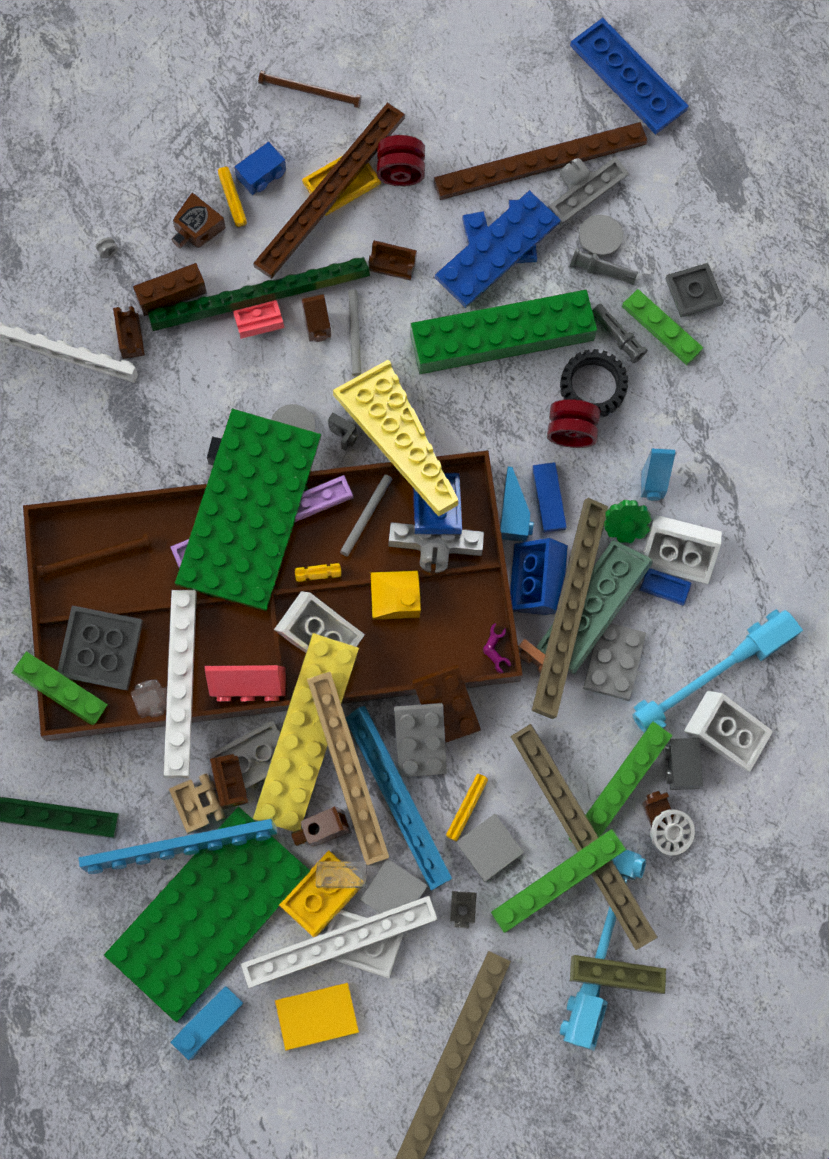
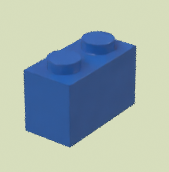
[234,142,286,195]

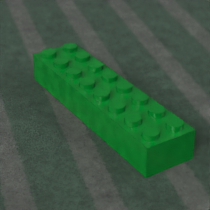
[410,289,597,375]

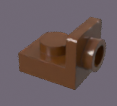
[642,791,674,829]

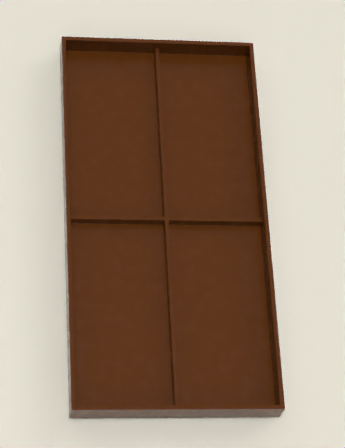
[23,450,523,741]

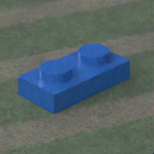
[462,211,488,244]

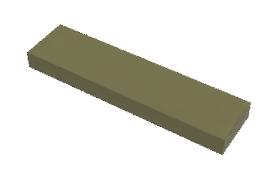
[570,955,666,994]

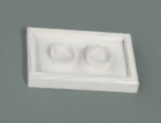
[326,910,404,979]

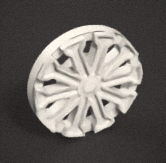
[650,809,695,856]

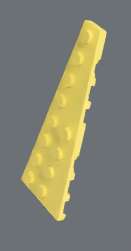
[333,360,458,516]

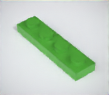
[622,289,703,365]
[11,651,108,725]

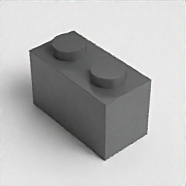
[663,738,703,790]

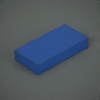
[639,568,692,606]

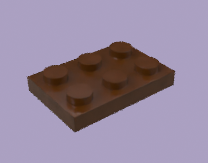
[412,664,481,743]

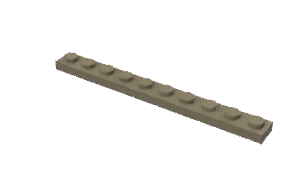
[531,497,608,719]
[510,724,658,950]
[395,951,511,1159]

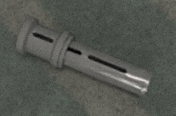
[570,247,638,285]
[592,303,648,363]

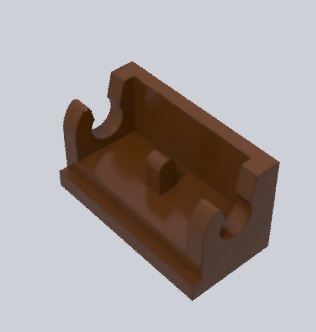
[368,240,417,281]
[113,306,145,359]
[210,754,249,810]

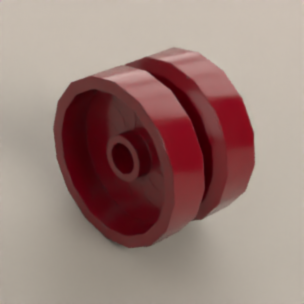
[377,135,425,187]
[547,399,600,448]

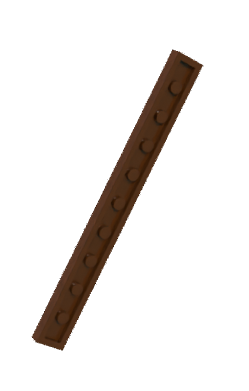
[253,102,405,279]
[434,122,648,200]

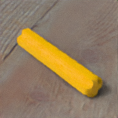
[218,166,247,227]
[446,774,488,841]

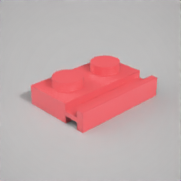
[233,300,284,339]

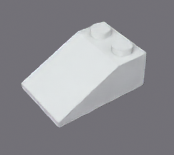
[274,591,365,653]
[684,691,773,772]

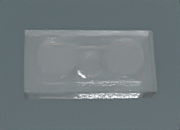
[316,861,367,888]

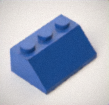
[510,538,568,615]

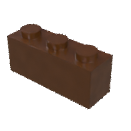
[133,263,207,317]

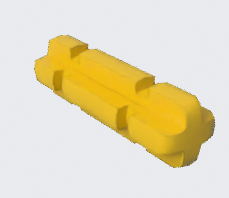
[295,563,341,582]

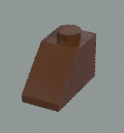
[302,294,331,342]

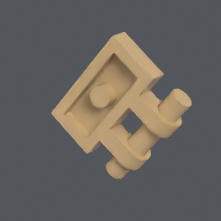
[169,773,226,834]

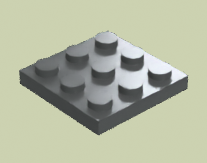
[57,606,143,690]

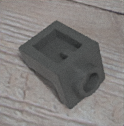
[328,412,358,451]

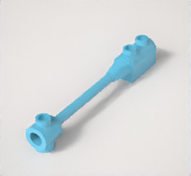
[632,609,803,733]
[560,850,646,1051]

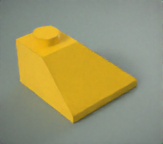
[371,571,421,619]

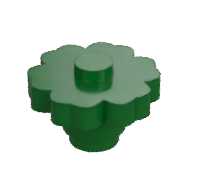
[604,500,652,543]

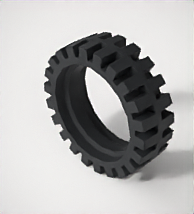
[560,349,628,417]

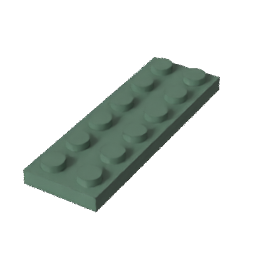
[536,540,653,674]

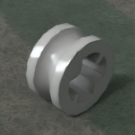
[95,237,118,258]

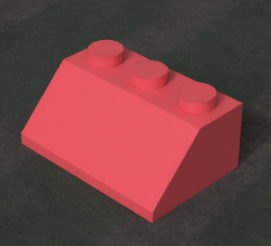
[205,665,286,702]

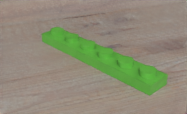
[569,721,673,842]
[491,829,627,933]

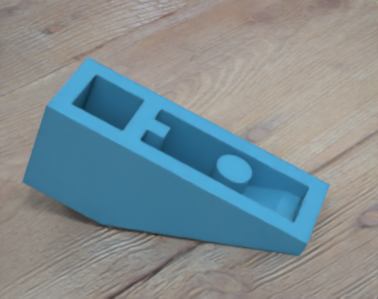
[641,448,675,501]
[500,466,534,542]
[170,986,244,1060]

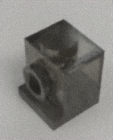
[449,891,477,929]

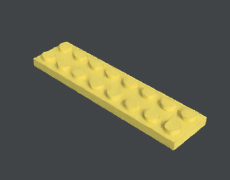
[253,633,359,832]

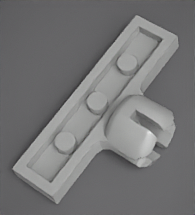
[548,156,629,226]
[388,522,484,573]

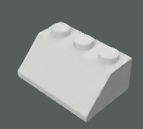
[643,515,722,584]

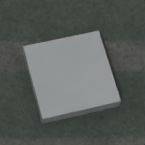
[456,814,524,882]
[360,858,428,913]

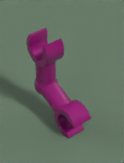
[483,623,511,674]

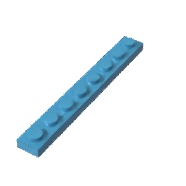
[345,706,452,890]
[78,819,277,874]

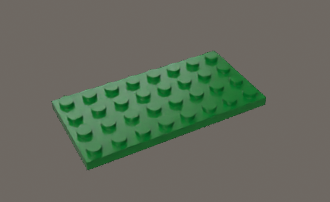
[175,408,321,612]
[104,806,310,1023]

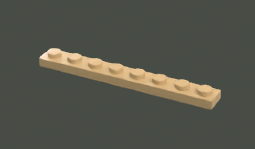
[307,671,389,865]

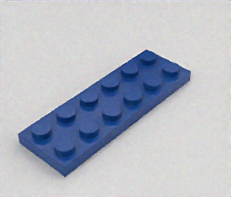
[570,18,689,135]
[435,190,561,308]

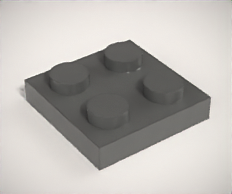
[665,263,724,318]

